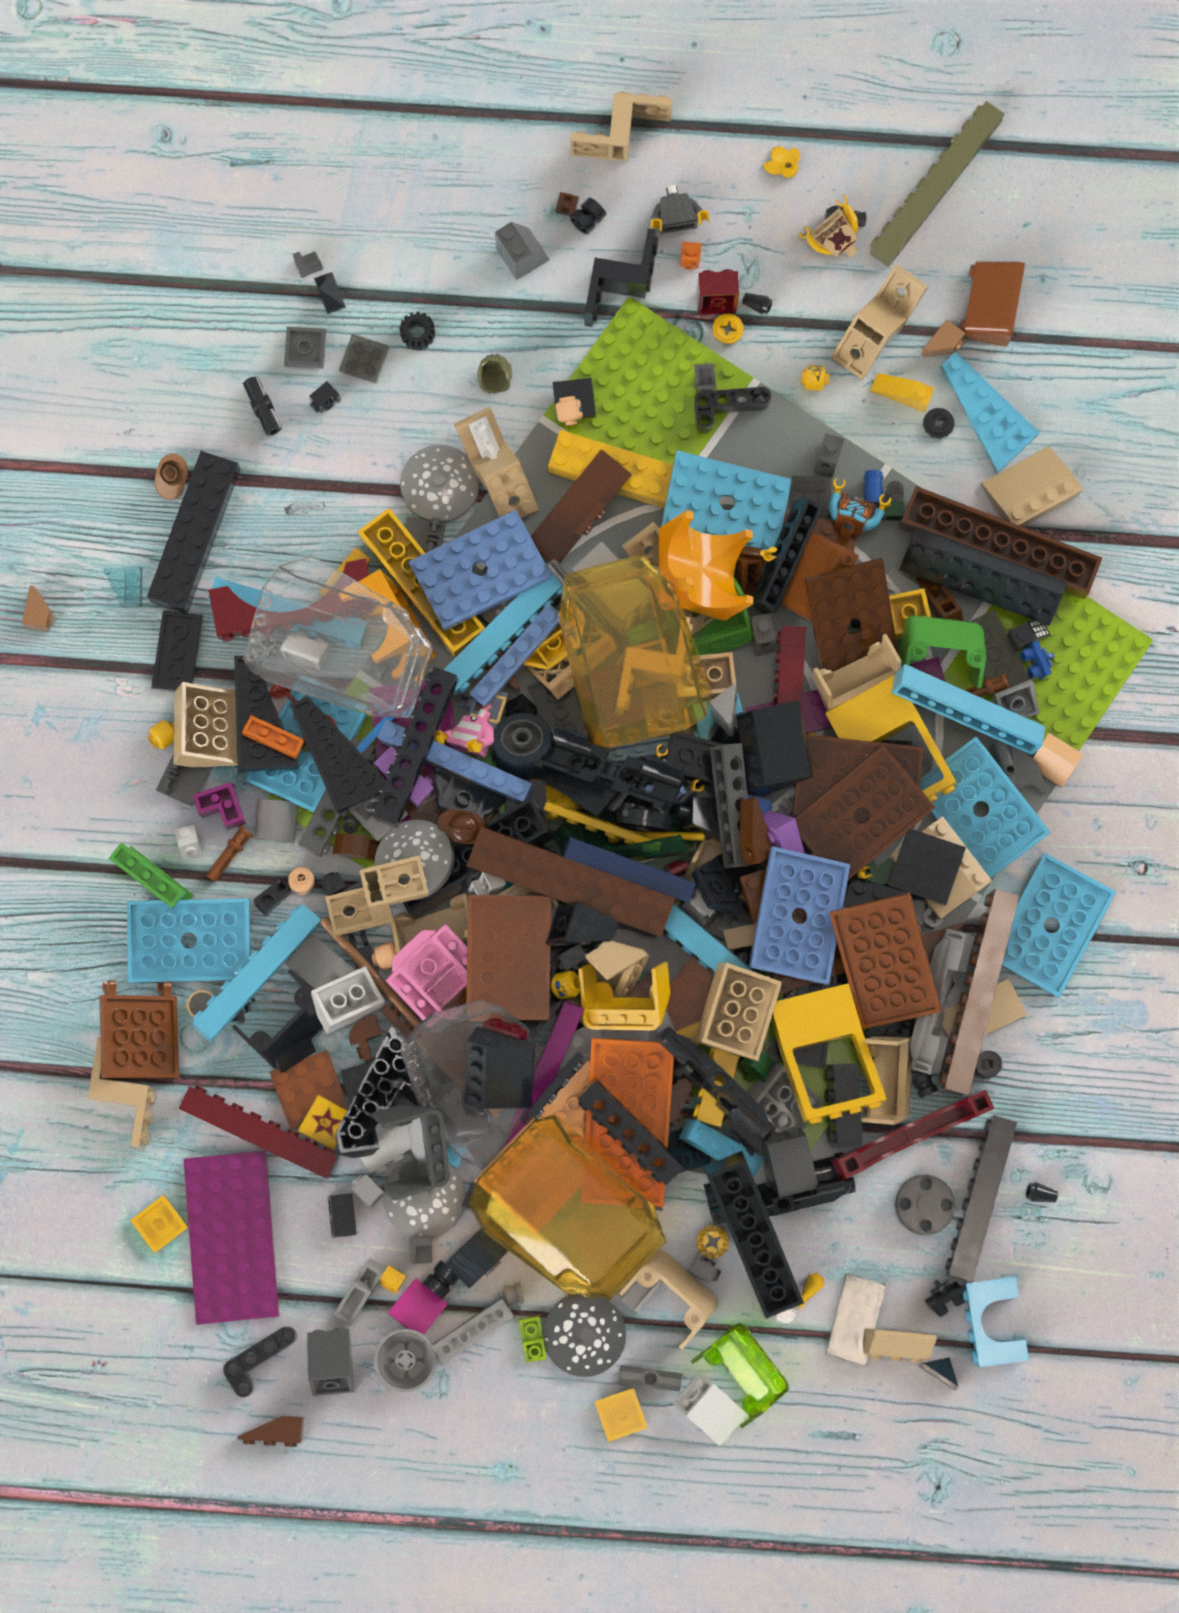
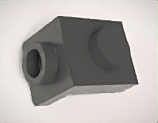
[694,363,716,392]

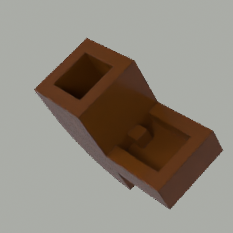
[333,834,380,862]
[349,1015,383,1063]

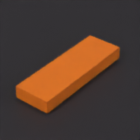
[242,715,306,759]

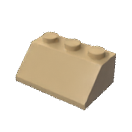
[863,1328,937,1363]

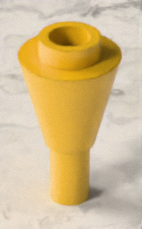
[797,1272,826,1309]

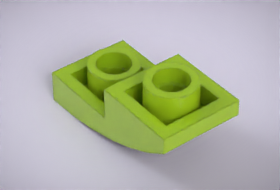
[519,1315,547,1363]

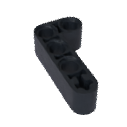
[694,387,771,433]
[223,1327,297,1397]

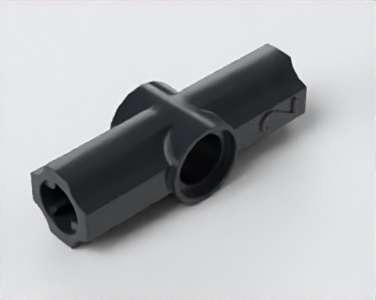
[242,376,282,436]

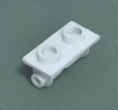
[468,416,500,459]

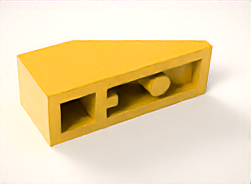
[870,373,934,412]

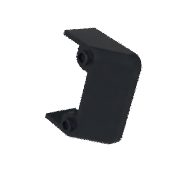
[232,969,323,1069]

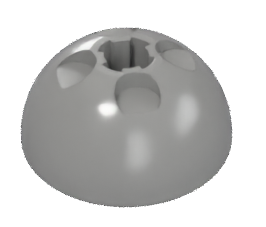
[374,1329,436,1392]

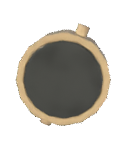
[184,990,214,1017]

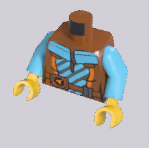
[828,478,891,538]

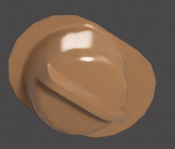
[155,453,188,500]

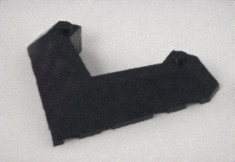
[335,1026,495,1158]

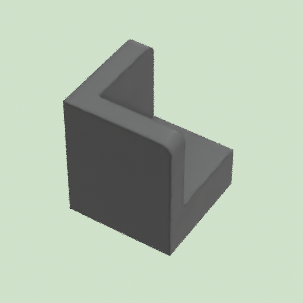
[292,251,323,278]
[410,1237,432,1264]

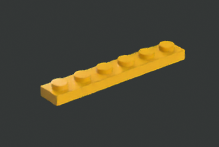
[544,800,662,852]

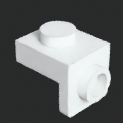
[175,824,202,859]

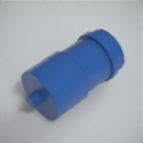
[864,470,884,507]

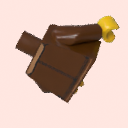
[734,546,777,596]

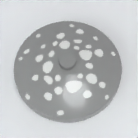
[400,445,479,523]
[375,820,454,900]
[383,1157,465,1238]

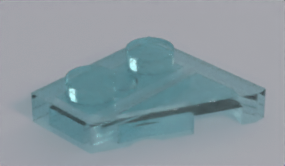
[103,566,143,608]

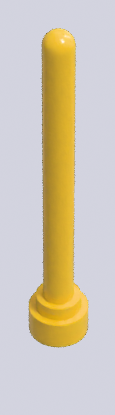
[608,831,705,843]

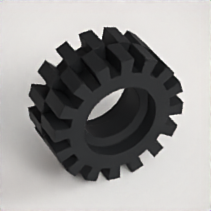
[400,311,435,350]

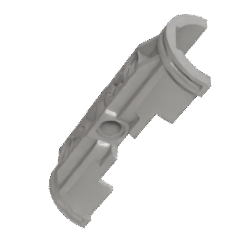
[910,928,976,1074]

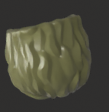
[477,354,512,394]

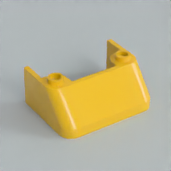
[579,962,670,1030]

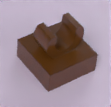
[555,192,579,216]

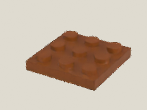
[270,1050,349,1130]

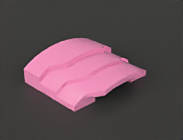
[385,924,467,1025]

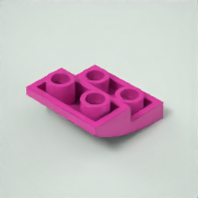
[388,1278,448,1335]

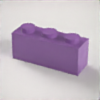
[374,746,435,808]

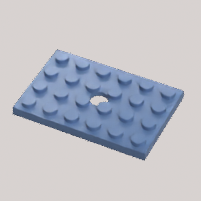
[408,510,552,631]
[749,847,850,985]

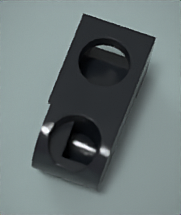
[253,878,292,917]

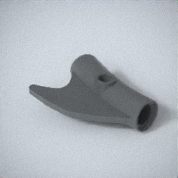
[991,741,1046,795]

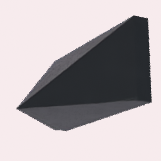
[314,272,346,314]
[919,1357,958,1390]

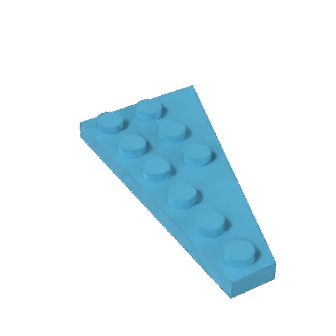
[941,352,1040,474]

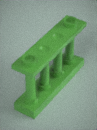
[109,842,194,909]

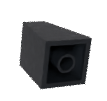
[545,902,618,946]

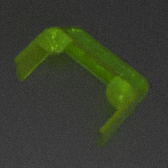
[691,1323,789,1428]

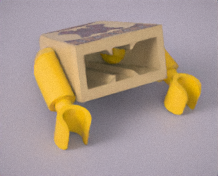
[798,195,858,257]

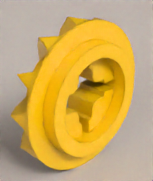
[712,314,744,345]
[696,1225,729,1259]

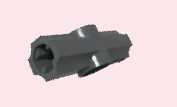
[618,1365,682,1392]

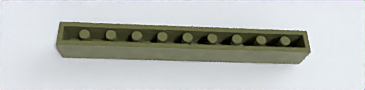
[870,101,1005,267]

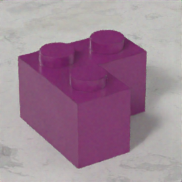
[193,782,247,830]

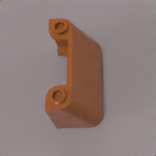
[959,261,1025,347]
[780,534,859,623]

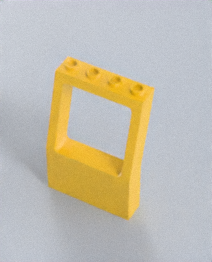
[825,675,958,803]
[771,983,887,1124]

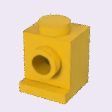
[379,1265,407,1294]

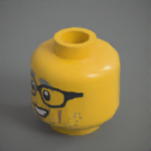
[801,365,830,391]

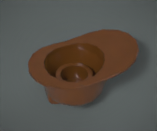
[438,809,485,844]

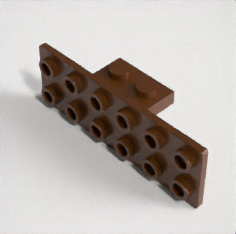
[530,450,632,564]

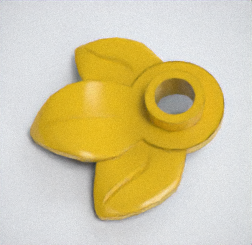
[763,146,801,178]

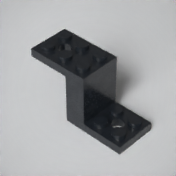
[585,228,659,327]

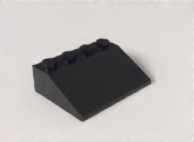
[737,701,813,796]
[465,1026,535,1109]

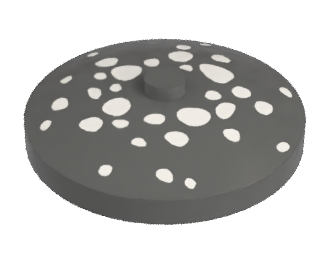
[543,1292,626,1377]

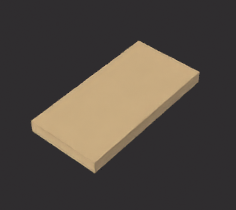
[942,979,1027,1046]

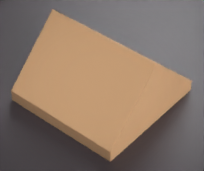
[1032,733,1083,788]

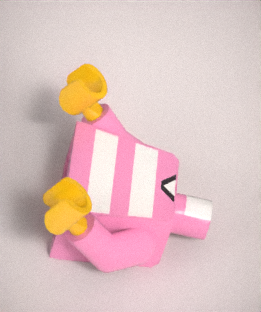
[434,709,495,758]

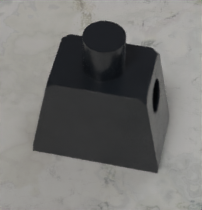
[674,797,720,840]

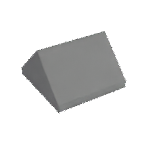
[991,680,1040,718]
[710,685,738,736]
[254,799,298,842]

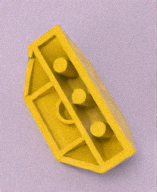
[509,601,585,670]

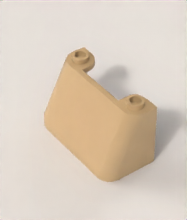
[391,893,468,953]

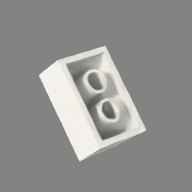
[311,967,384,1034]
[360,1124,412,1175]

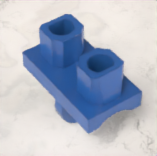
[1019,641,1055,681]

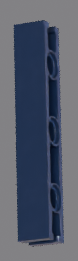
[562,837,696,903]

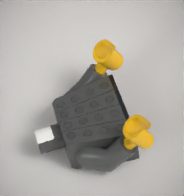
[650,185,710,234]

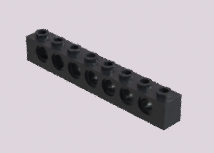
[371,667,459,829]

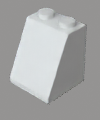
[672,1372,747,1446]

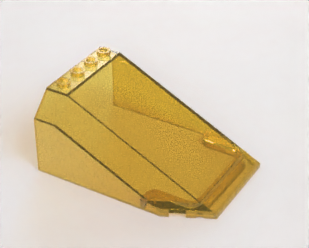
[559,554,712,749]
[469,1115,667,1301]

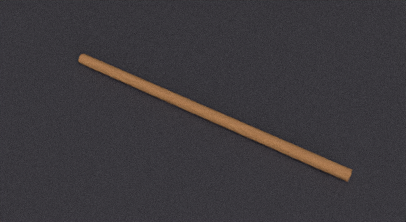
[320,916,503,1119]

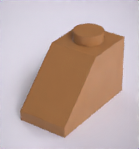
[921,320,965,357]
[22,585,55,632]

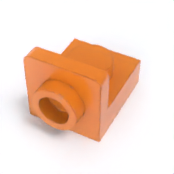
[680,241,702,270]

